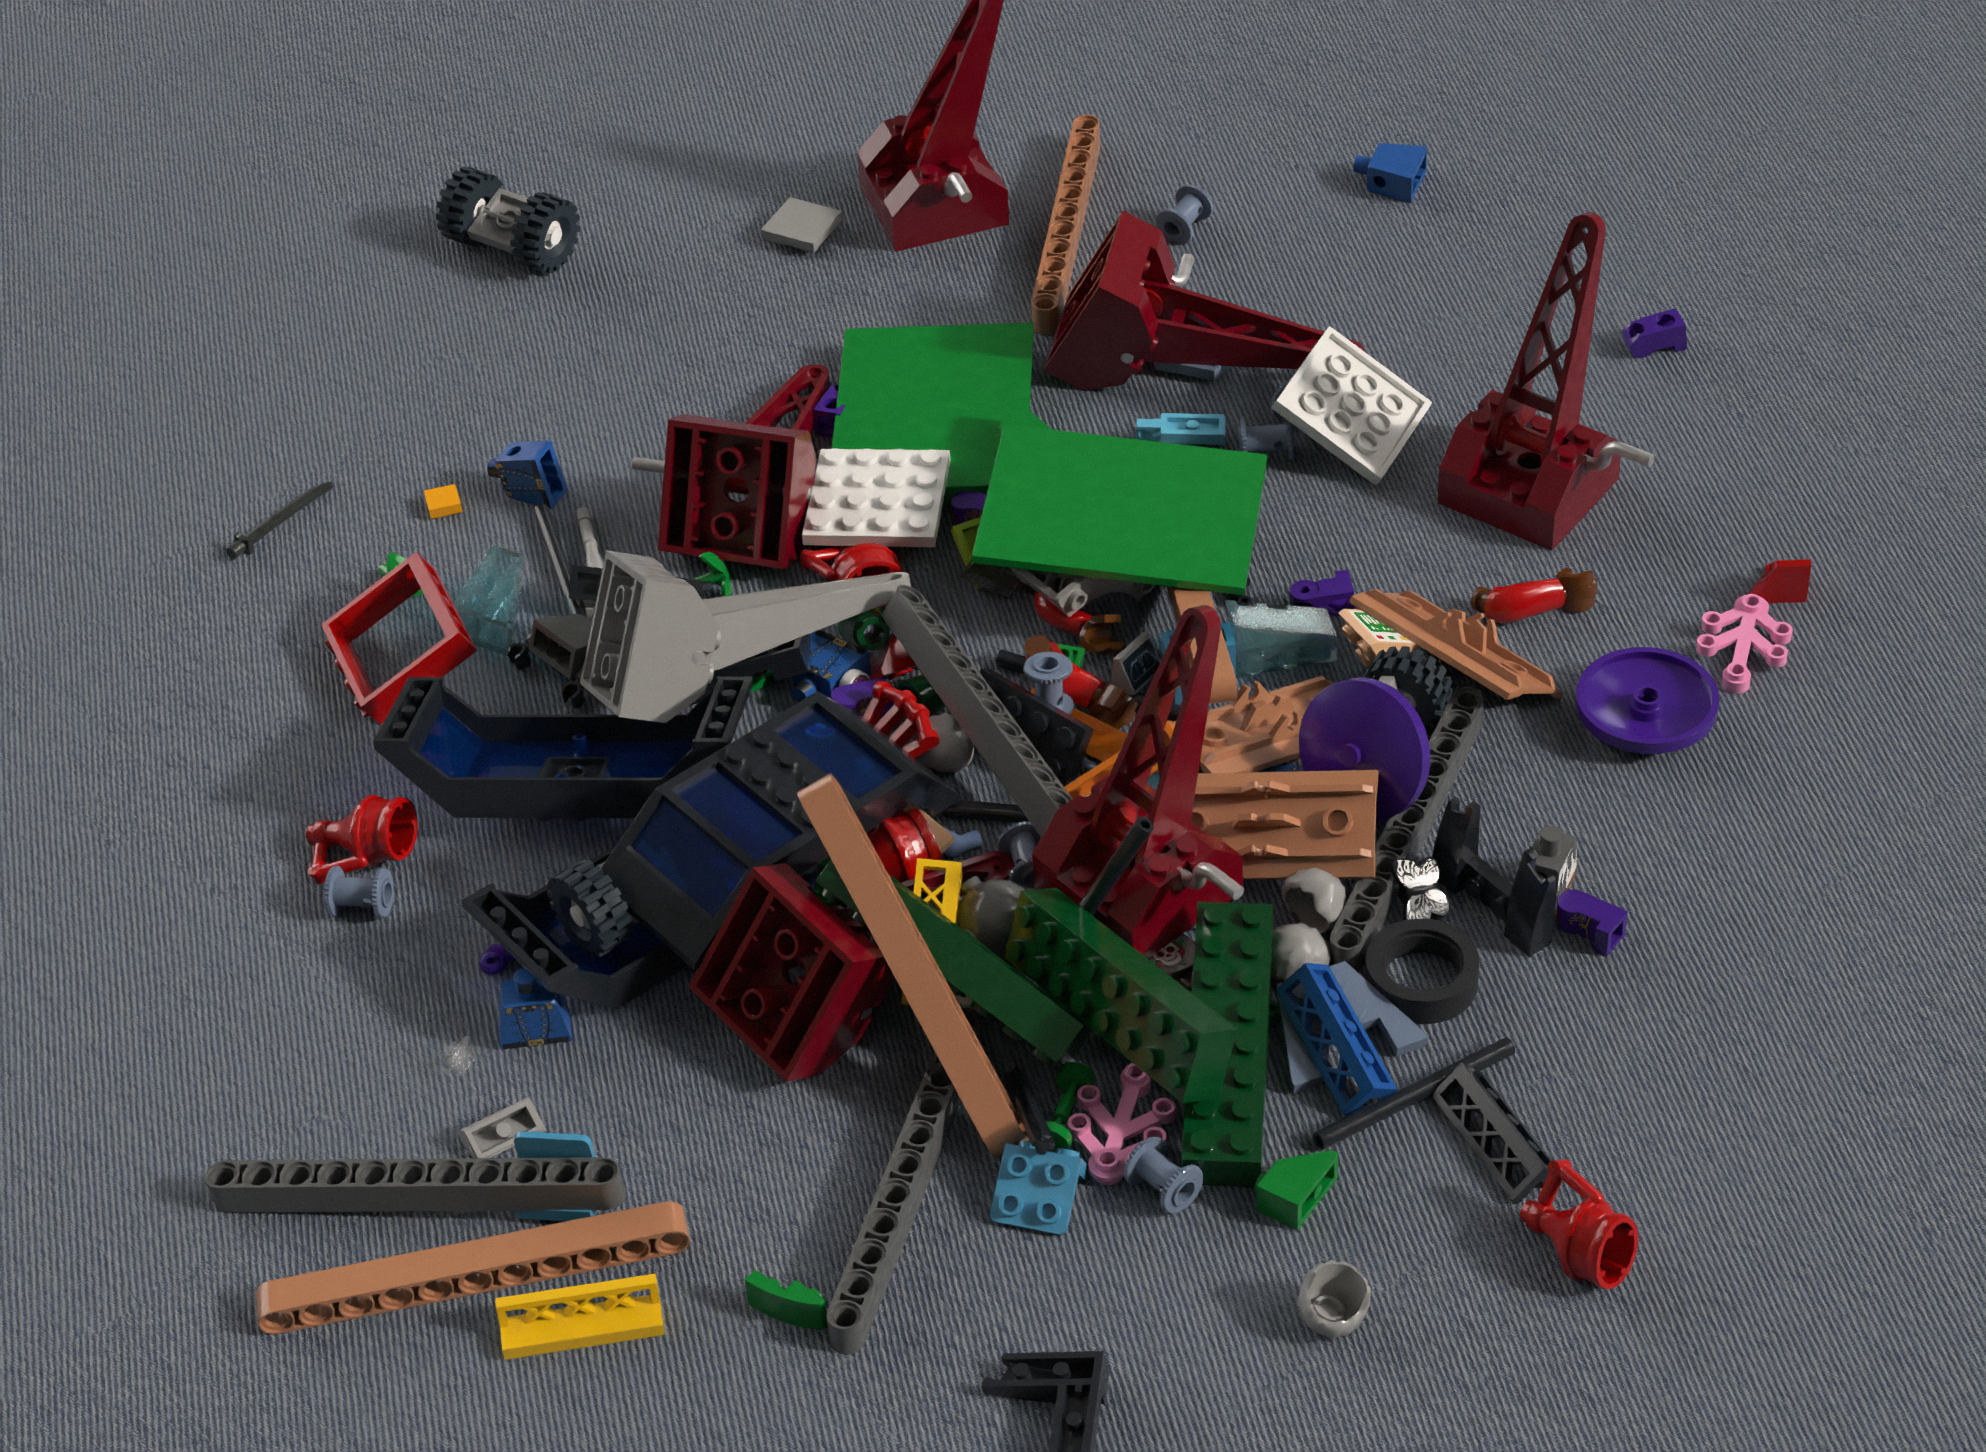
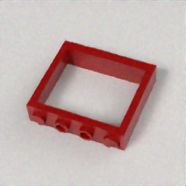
[321,551,478,725]

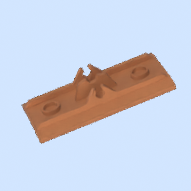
[1349,589,1564,700]
[1174,676,1333,773]
[1191,770,1379,880]

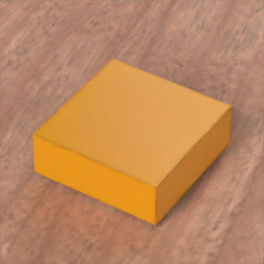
[424,484,462,519]

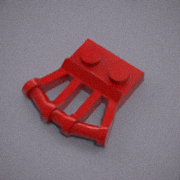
[832,680,939,781]

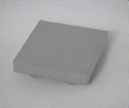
[761,197,843,253]

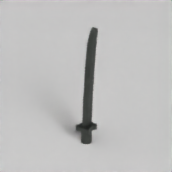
[226,482,333,559]

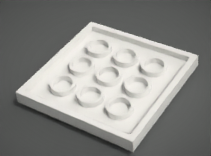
[1271,326,1432,486]
[802,448,951,547]

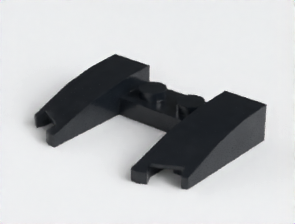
[689,633,811,706]
[1432,797,1556,957]
[981,1351,1109,1452]

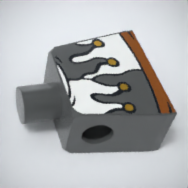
[1532,826,1577,918]

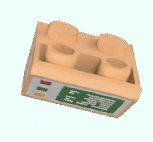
[1338,609,1425,667]

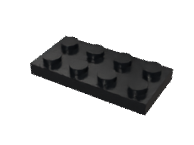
[980,668,1094,787]

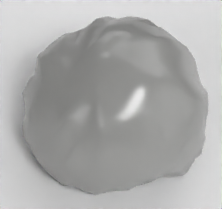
[912,712,974,773]
[1281,867,1346,934]
[1271,923,1331,983]
[1297,1260,1371,1339]

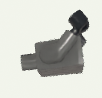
[508,614,592,708]

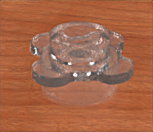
[442,1036,476,1076]

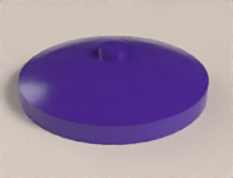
[1576,647,1719,754]
[1299,677,1430,822]

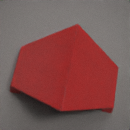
[1746,559,1811,604]
[870,632,917,681]

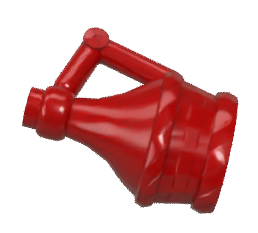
[801,543,903,606]
[306,794,418,884]
[870,809,942,883]
[1520,1159,1638,1289]

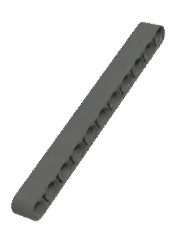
[882,585,1073,837]
[1330,687,1484,972]
[827,1008,983,1354]
[204,1157,626,1213]

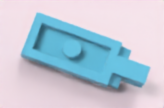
[1136,413,1225,445]

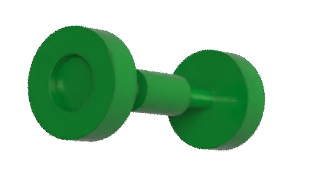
[1046,1062,1096,1153]

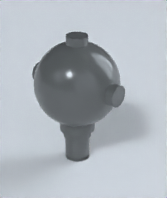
[956,876,1035,972]

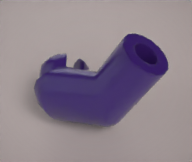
[479,944,516,975]

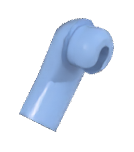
[944,828,982,857]

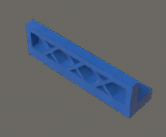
[1276,963,1398,1115]

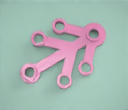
[1696,594,1793,694]
[1068,1063,1176,1185]

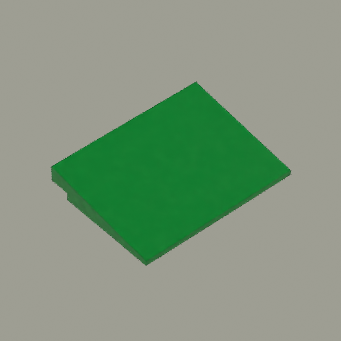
[832,322,1034,508]
[971,424,1268,595]

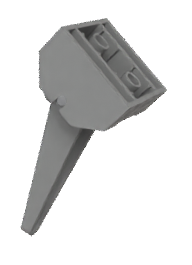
[580,550,911,723]

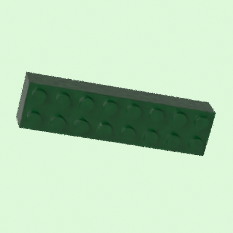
[815,860,1093,1066]
[1004,888,1237,1103]
[1182,902,1273,1187]

